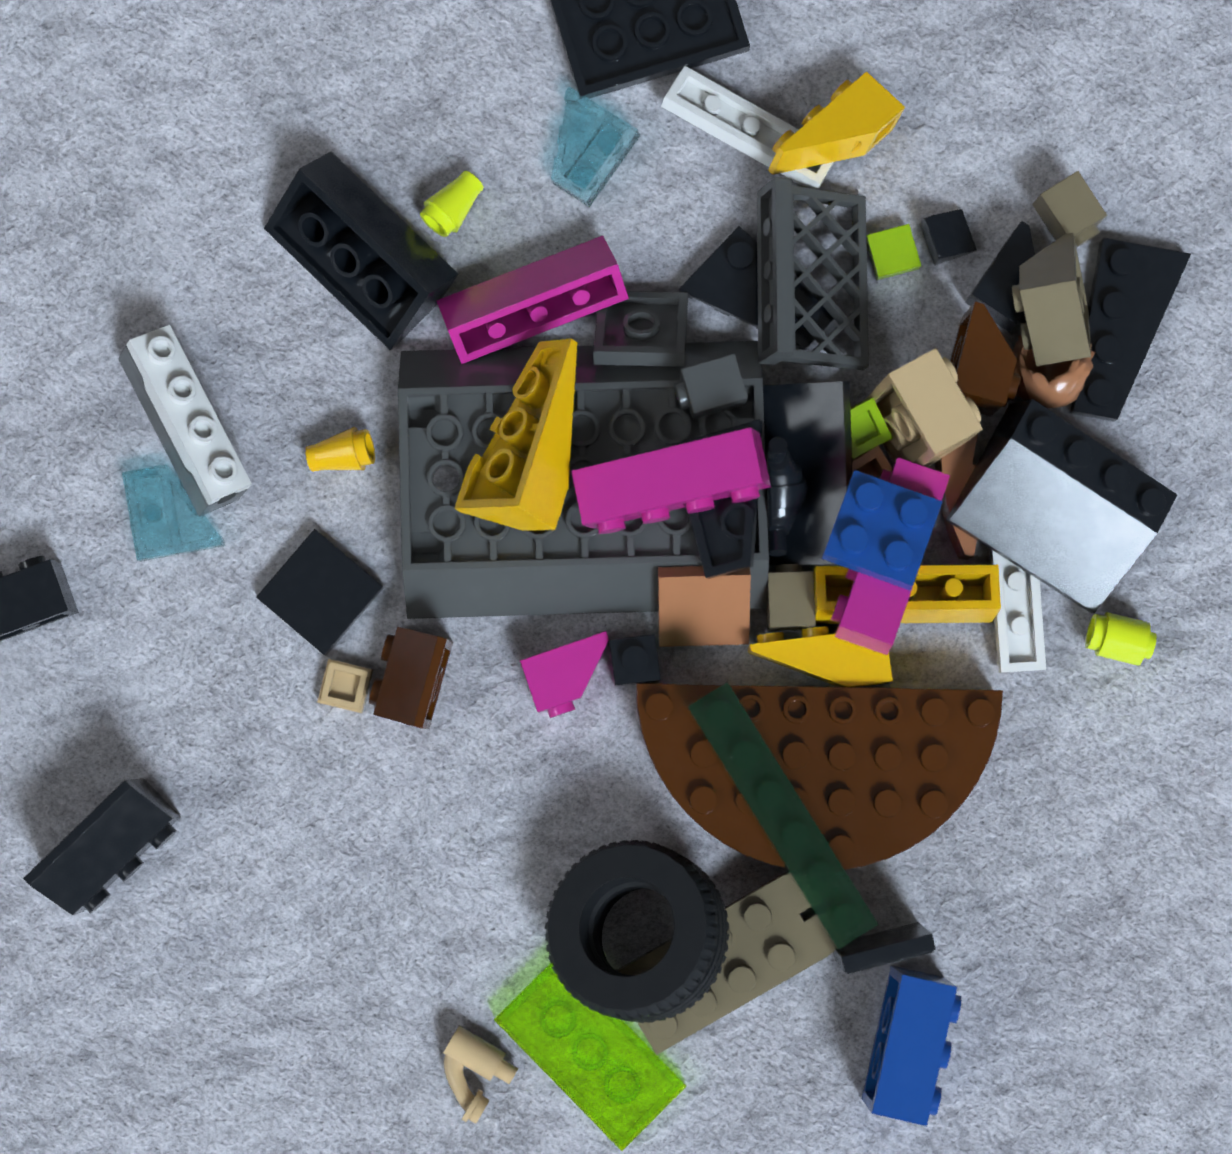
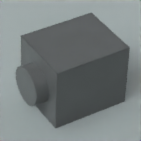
[674,354,748,420]

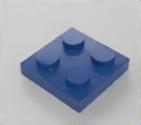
[822,470,943,591]

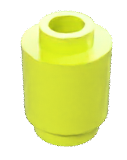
[1085,612,1157,666]

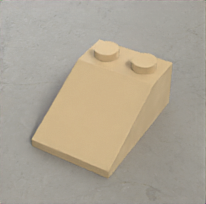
[866,348,983,468]

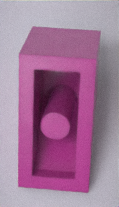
[520,631,609,718]

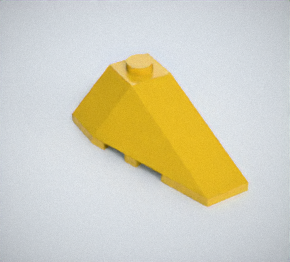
[454,338,577,531]

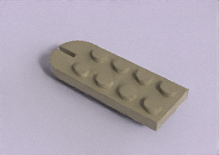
[617,870,846,1055]

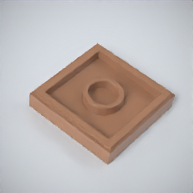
[658,566,751,647]

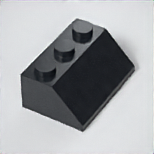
[23,778,181,915]

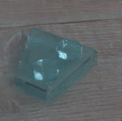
[122,464,225,562]

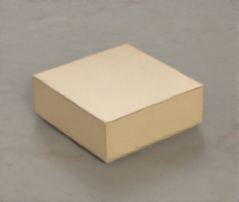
[317,659,373,713]

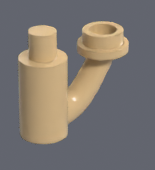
[443,1025,518,1124]

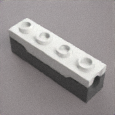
[118,325,252,517]

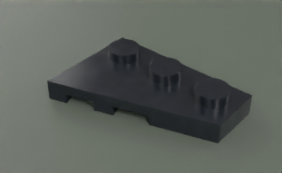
[678,226,834,351]
[671,419,763,579]

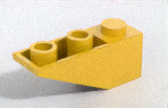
[768,71,905,175]
[747,626,893,688]

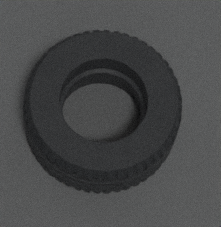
[545,840,730,1023]

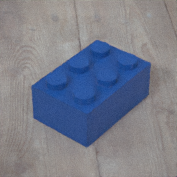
[861,965,962,1126]

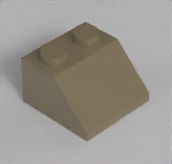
[1012,233,1091,366]

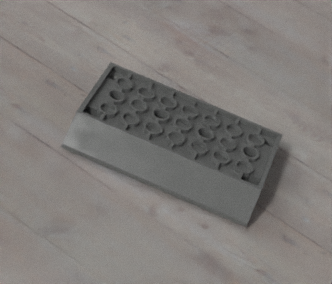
[398,341,769,619]

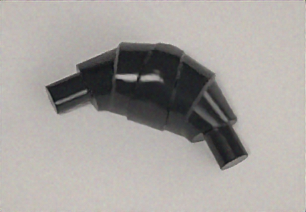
[765,437,808,556]

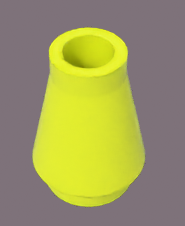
[420,171,484,237]

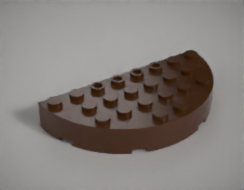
[636,684,1003,872]

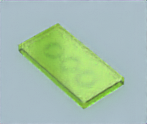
[494,963,687,1151]

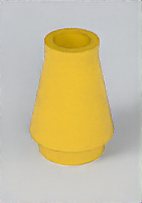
[305,426,375,472]

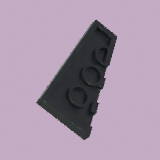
[1070,238,1191,422]

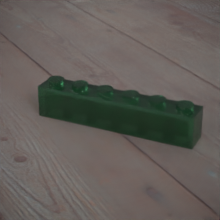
[686,682,878,950]

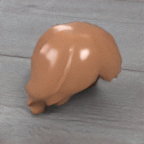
[1013,335,1095,408]

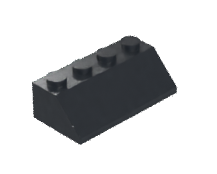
[264,151,459,350]

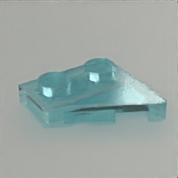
[551,87,640,208]

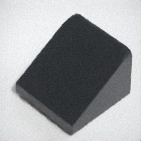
[920,209,977,266]

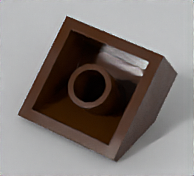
[950,302,1020,417]
[369,627,453,729]

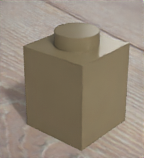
[1032,171,1107,247]
[766,564,816,632]

